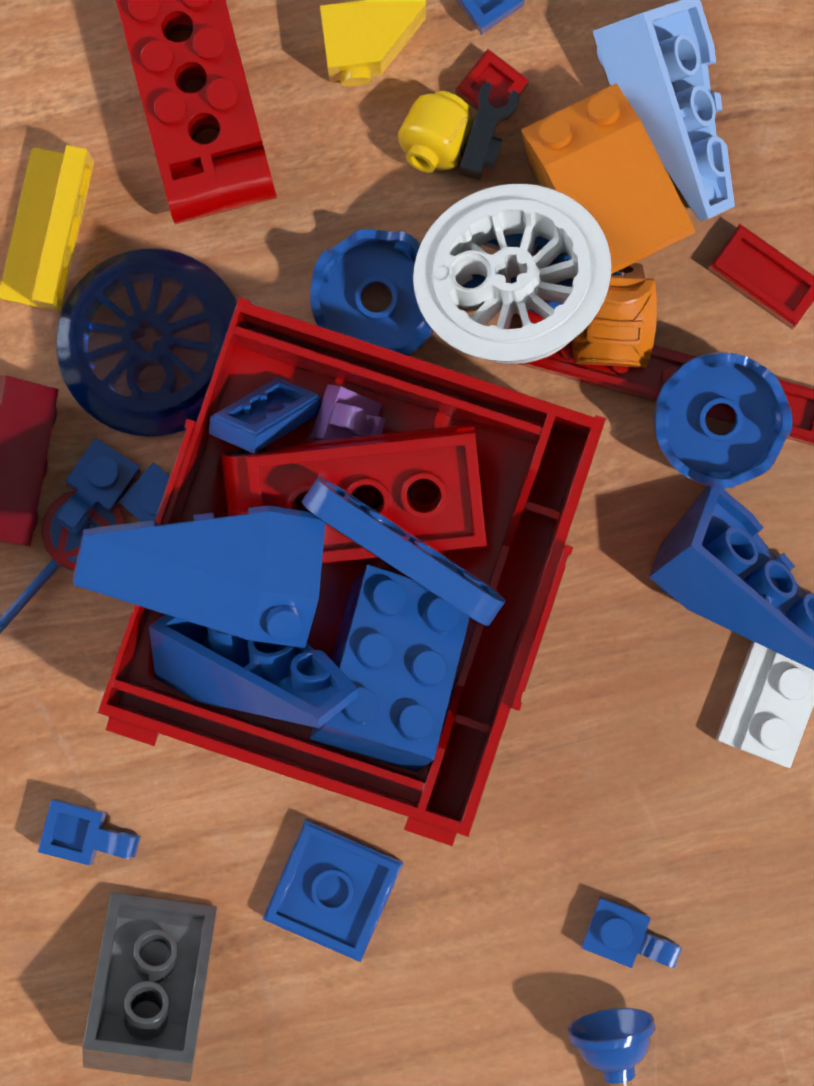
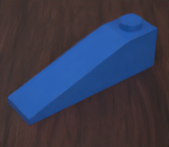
[649,486,814,670]
[73,506,325,648]
[149,614,358,728]

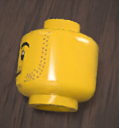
[398,91,474,173]

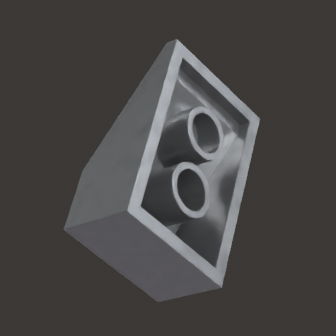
[82,892,217,1082]

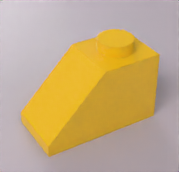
[320,0,426,87]

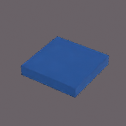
[262,819,403,962]

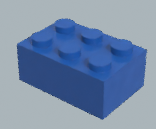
[310,565,470,772]

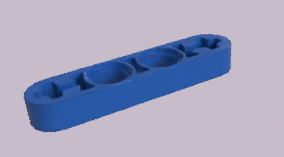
[302,477,506,626]

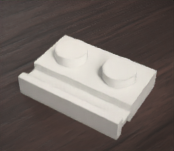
[715,641,814,768]

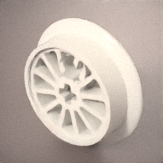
[413,184,611,364]

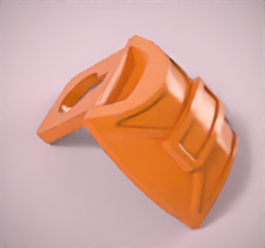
[572,262,657,368]

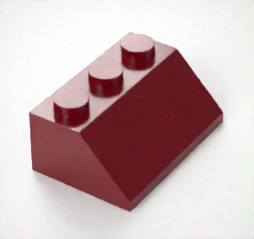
[0,375,59,546]

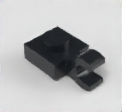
[460,82,519,180]

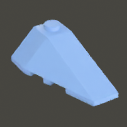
[592,0,735,221]

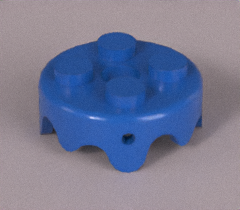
[310,229,434,356]
[653,352,793,489]

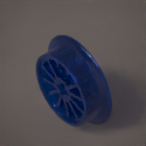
[56,248,237,437]

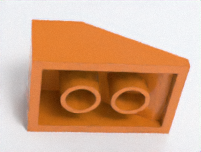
[521,83,695,274]

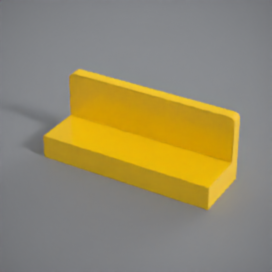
[0,145,95,313]

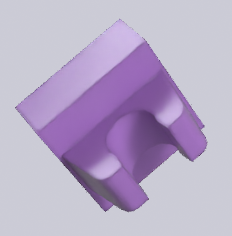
[311,384,386,440]

